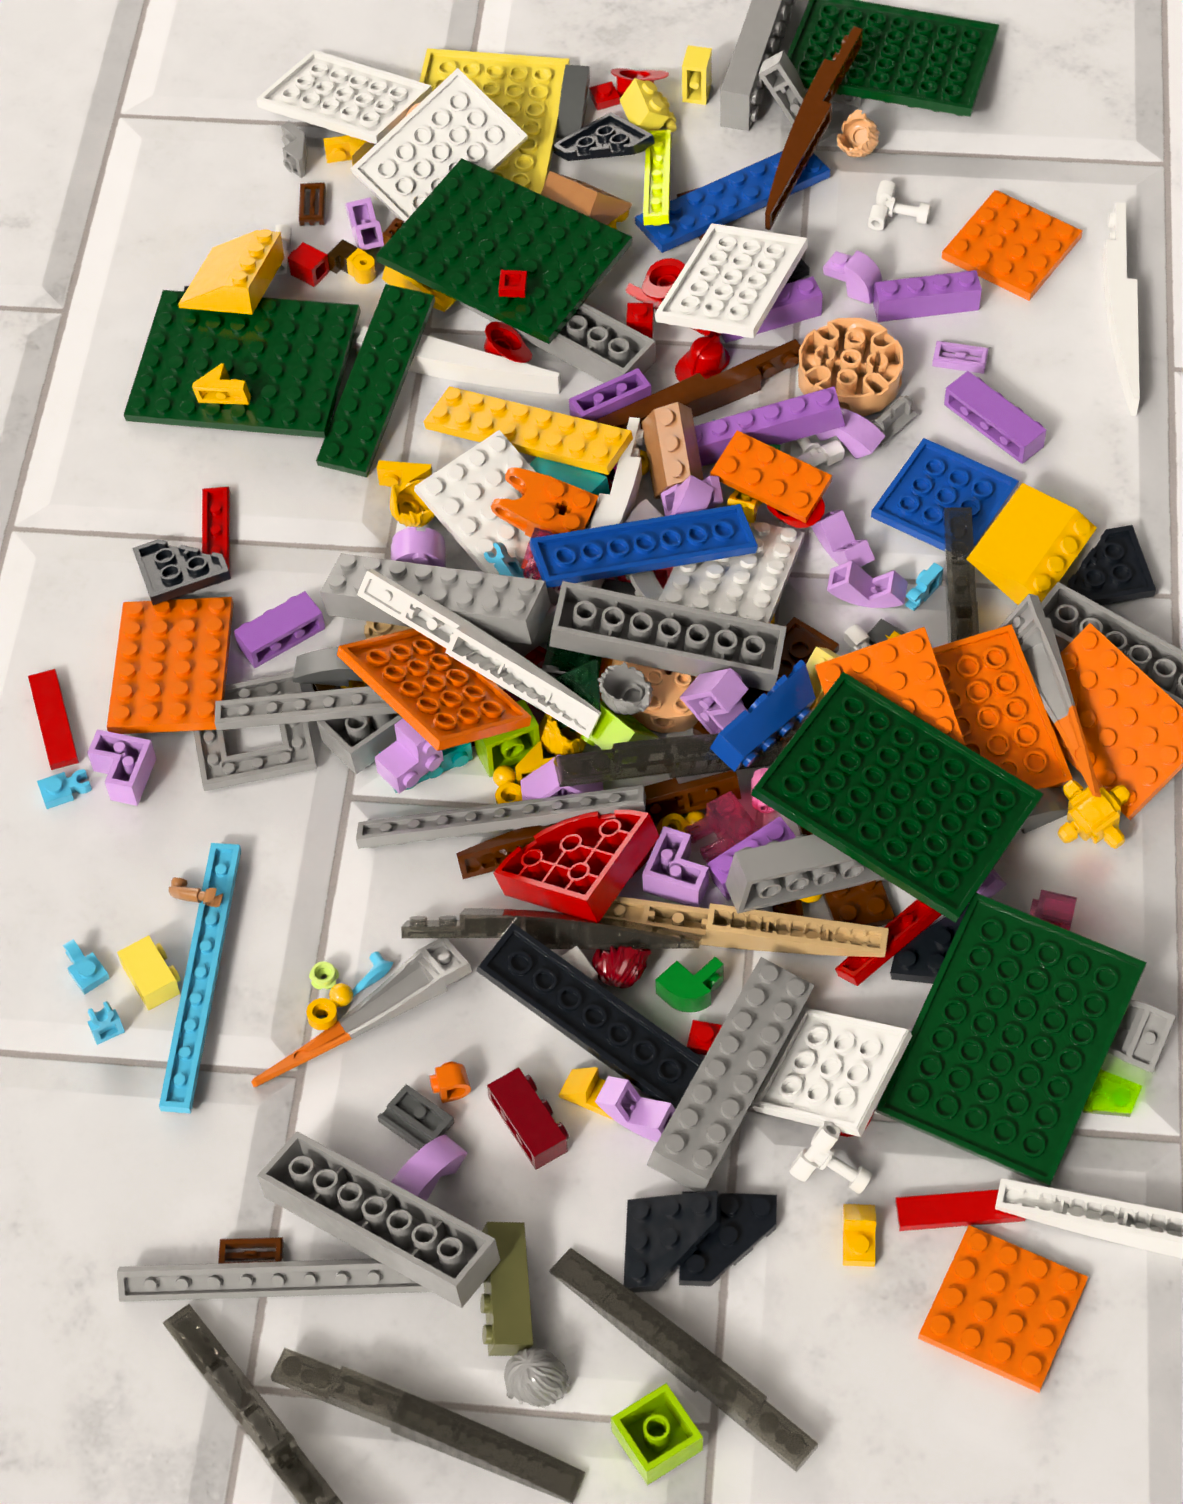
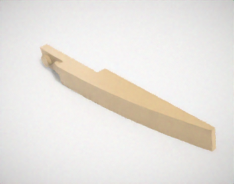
[588,896,889,957]

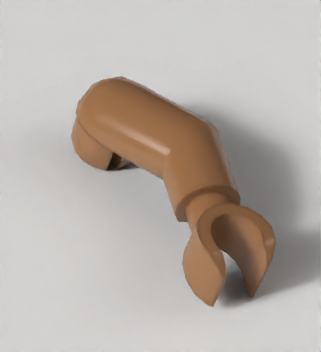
[169,877,223,907]

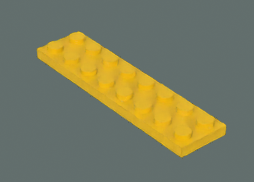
[423,386,633,475]

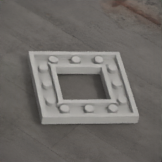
[194,672,317,791]

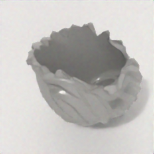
[598,662,653,715]
[504,1348,570,1408]

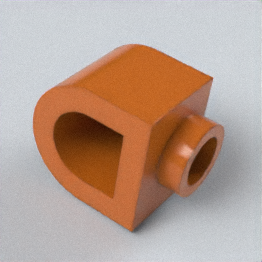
[429,1062,471,1103]

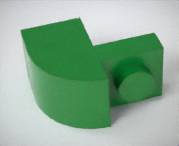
[655,957,724,1013]

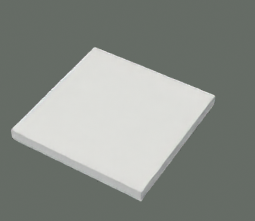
[751,1007,912,1137]

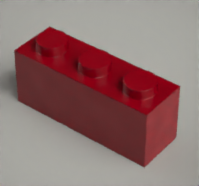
[487,1067,569,1170]

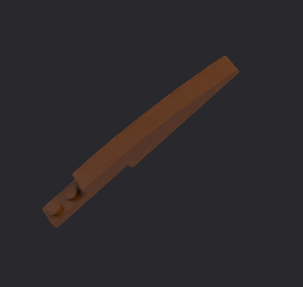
[765,26,863,230]
[594,339,801,429]
[456,770,741,879]

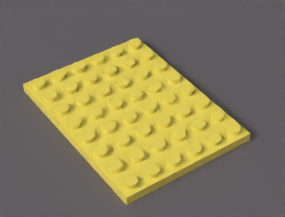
[419,48,570,194]

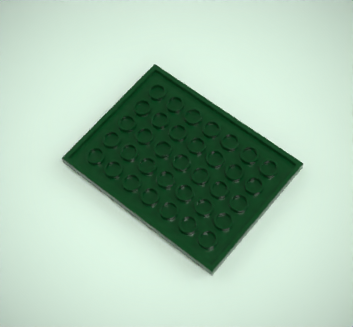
[787,0,999,117]
[376,158,632,344]
[123,290,361,438]
[751,672,1043,923]
[876,893,1147,1187]

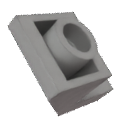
[281,121,308,178]

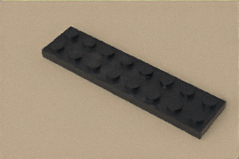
[476,923,703,1109]

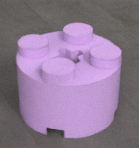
[391,527,446,567]

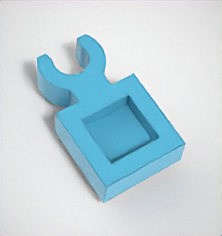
[905,563,943,611]
[37,769,92,809]
[87,1001,125,1045]

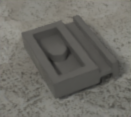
[377,1084,454,1150]

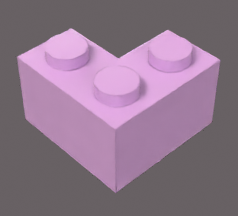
[680,668,748,739]
[375,718,444,794]
[87,729,156,806]
[520,754,603,801]
[642,826,709,907]

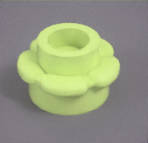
[309,961,339,990]

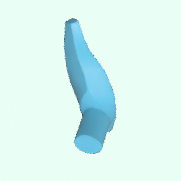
[352,952,393,997]

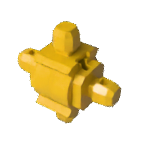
[1058,780,1130,849]

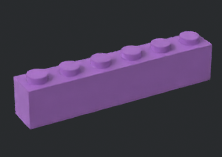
[695,386,845,466]

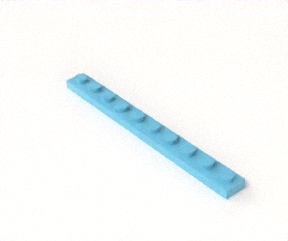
[159,843,241,1114]

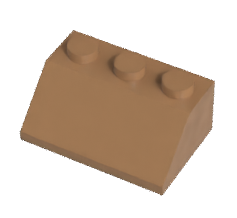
[541,171,632,225]
[641,402,704,499]

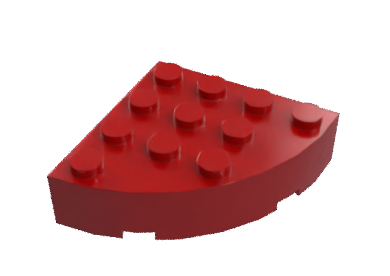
[493,810,660,923]

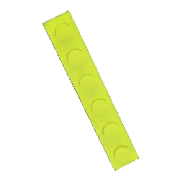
[643,129,671,226]

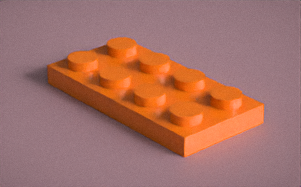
[710,430,832,523]

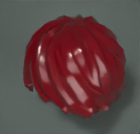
[592,944,651,989]

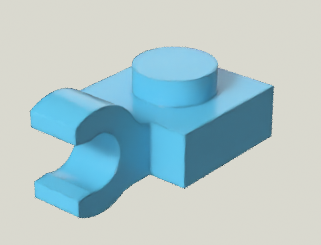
[484,542,528,578]
[63,939,110,995]

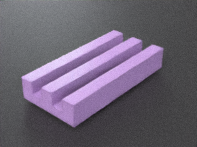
[932,341,989,374]

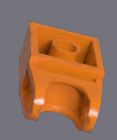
[491,467,599,538]

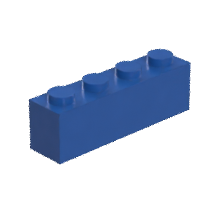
[710,660,816,772]

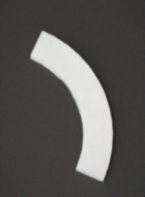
[625,499,664,600]

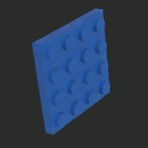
[871,438,1019,561]

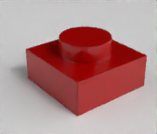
[589,81,620,111]
[499,270,527,298]
[687,1020,722,1055]

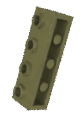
[480,1222,533,1356]

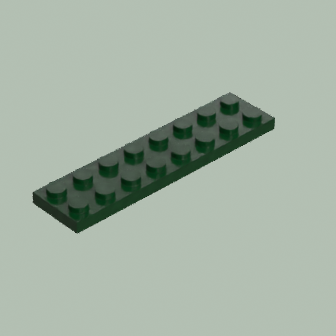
[316,284,436,478]

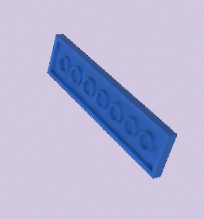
[635,151,830,253]
[529,504,758,588]

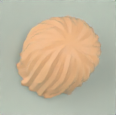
[837,109,880,158]

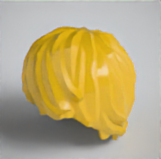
[390,479,435,528]
[539,713,586,757]

